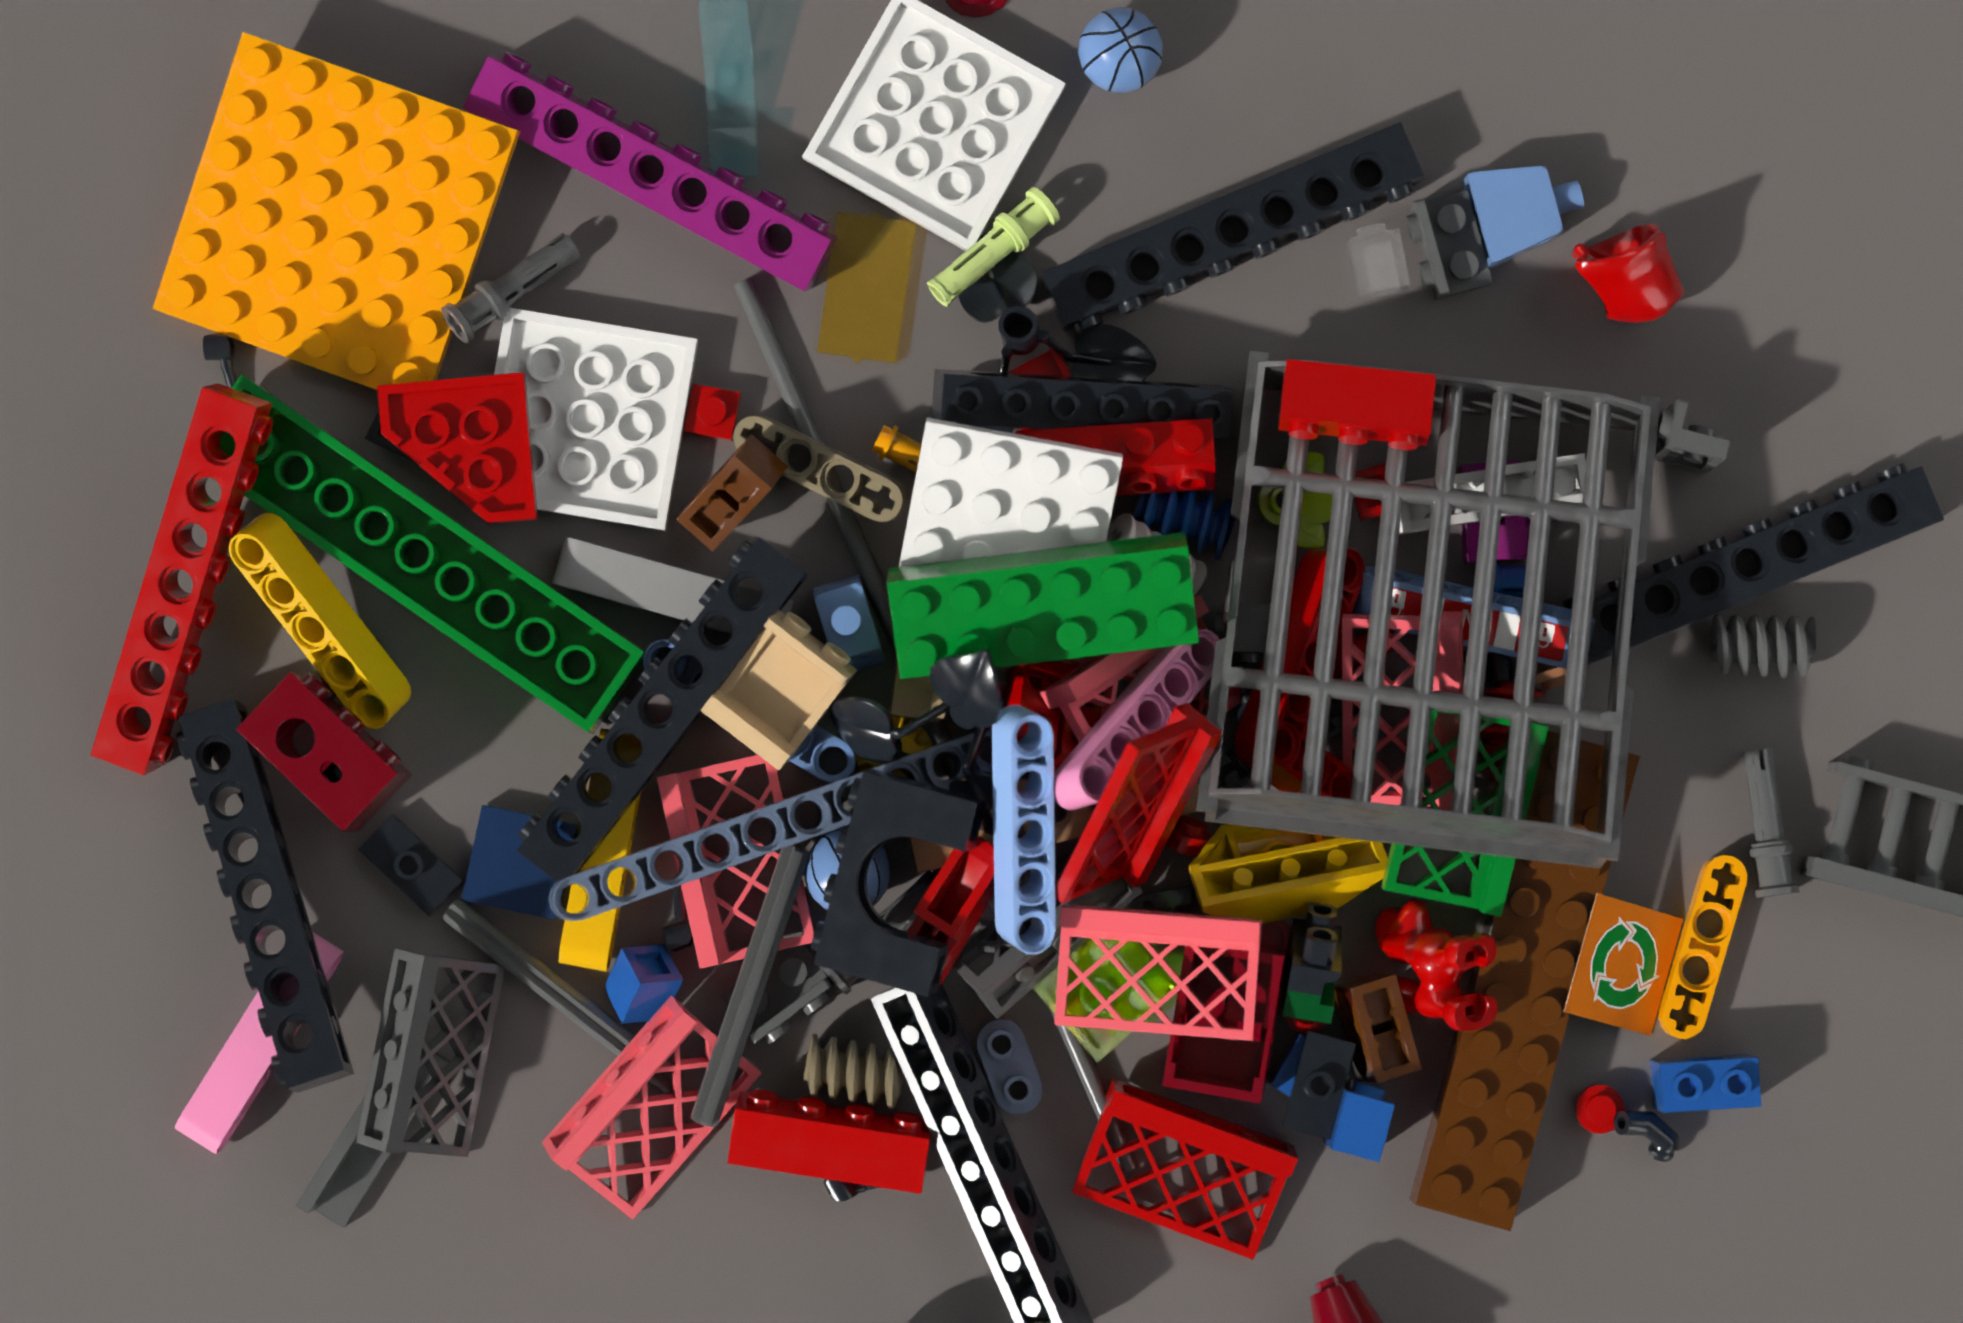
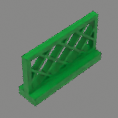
[1381,710,1549,917]

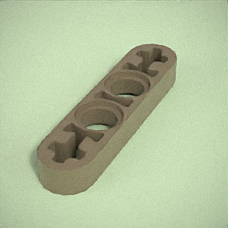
[733,415,909,522]

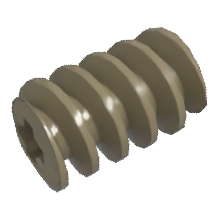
[803,1033,904,1109]

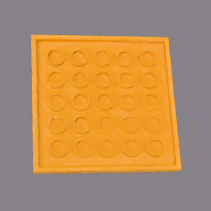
[152,32,521,390]

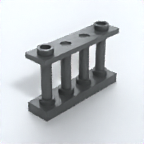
[1800,755,1963,918]

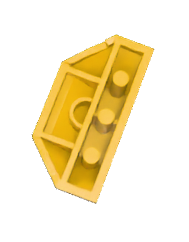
[1188,824,1388,924]

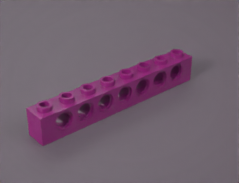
[463,52,838,292]

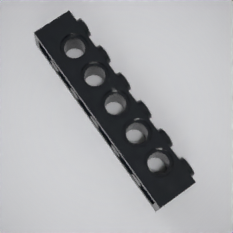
[931,369,1234,439]

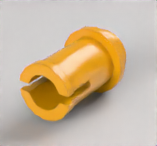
[871,425,922,472]

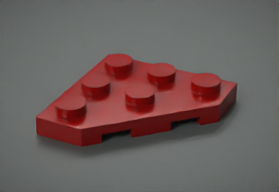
[377,372,538,524]

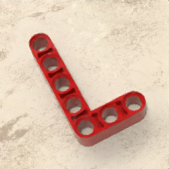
[1234,548,1365,800]

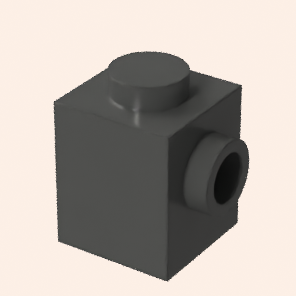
[1213,603,1271,663]

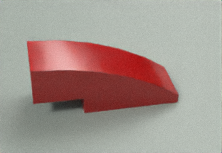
[907,836,994,985]

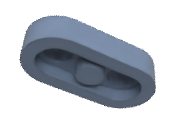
[977,1018,1043,1114]

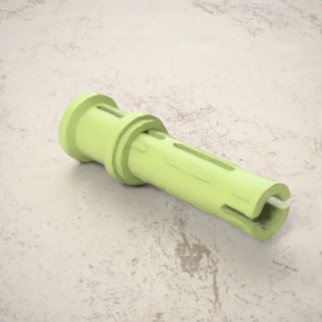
[927,187,1060,307]

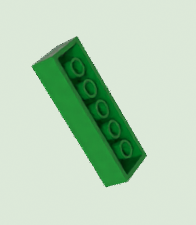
[887,532,1199,679]

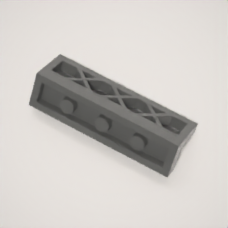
[952,851,1143,1019]
[295,1052,450,1228]

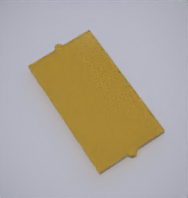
[817,211,916,364]

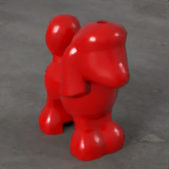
[1374,898,1498,1031]

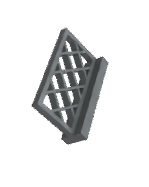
[356,948,505,1157]

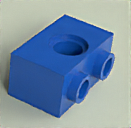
[1650,1054,1762,1113]
[1323,1079,1395,1163]

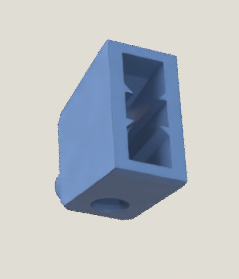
[1462,166,1584,268]
[813,574,886,671]

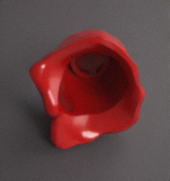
[1572,223,1685,323]

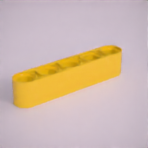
[229,513,411,729]
[559,728,642,972]

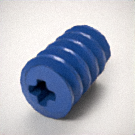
[1133,491,1236,561]

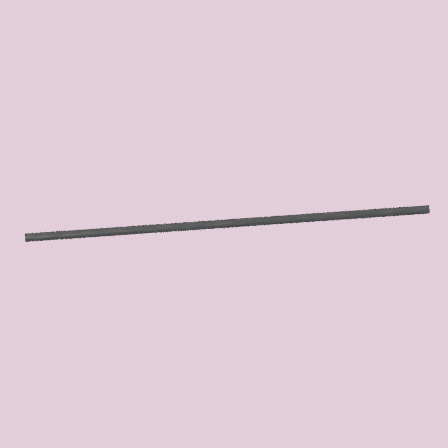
[734,278,1139,1173]

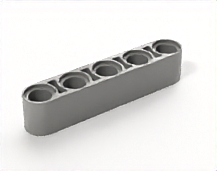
[552,537,794,635]

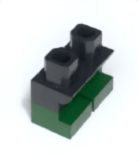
[1282,902,1342,1024]

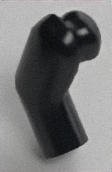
[1614,1111,1680,1162]

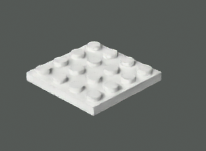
[802,0,1066,251]
[494,308,699,531]
[899,418,1123,567]

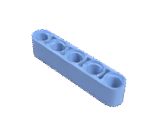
[992,705,1056,955]

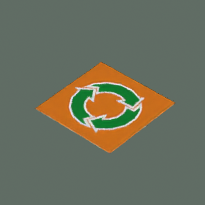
[1564,893,1683,1036]

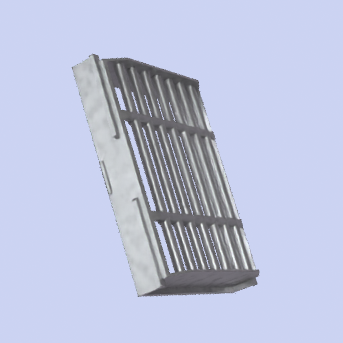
[1196,351,1661,868]

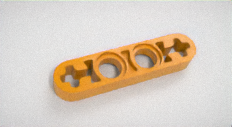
[1658,855,1747,1039]

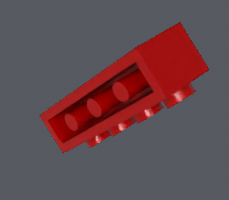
[1015,419,1216,496]
[727,1089,931,1194]

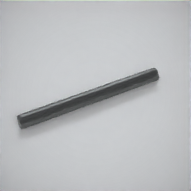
[691,845,809,1127]
[443,899,683,1094]

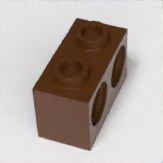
[676,434,788,552]
[1335,973,1422,1083]

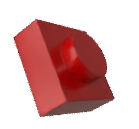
[684,384,742,442]

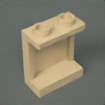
[700,610,857,771]

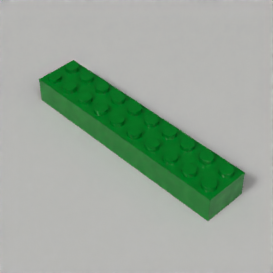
[220,374,645,734]

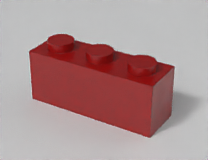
[1278,359,1436,450]

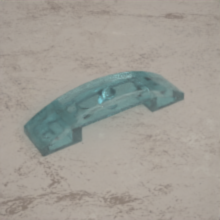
[698,0,759,176]

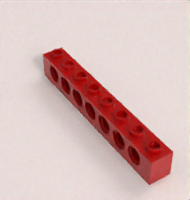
[90,383,273,775]

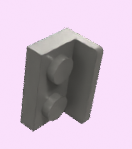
[1405,190,1493,300]
[1655,399,1730,473]
[720,945,834,1045]

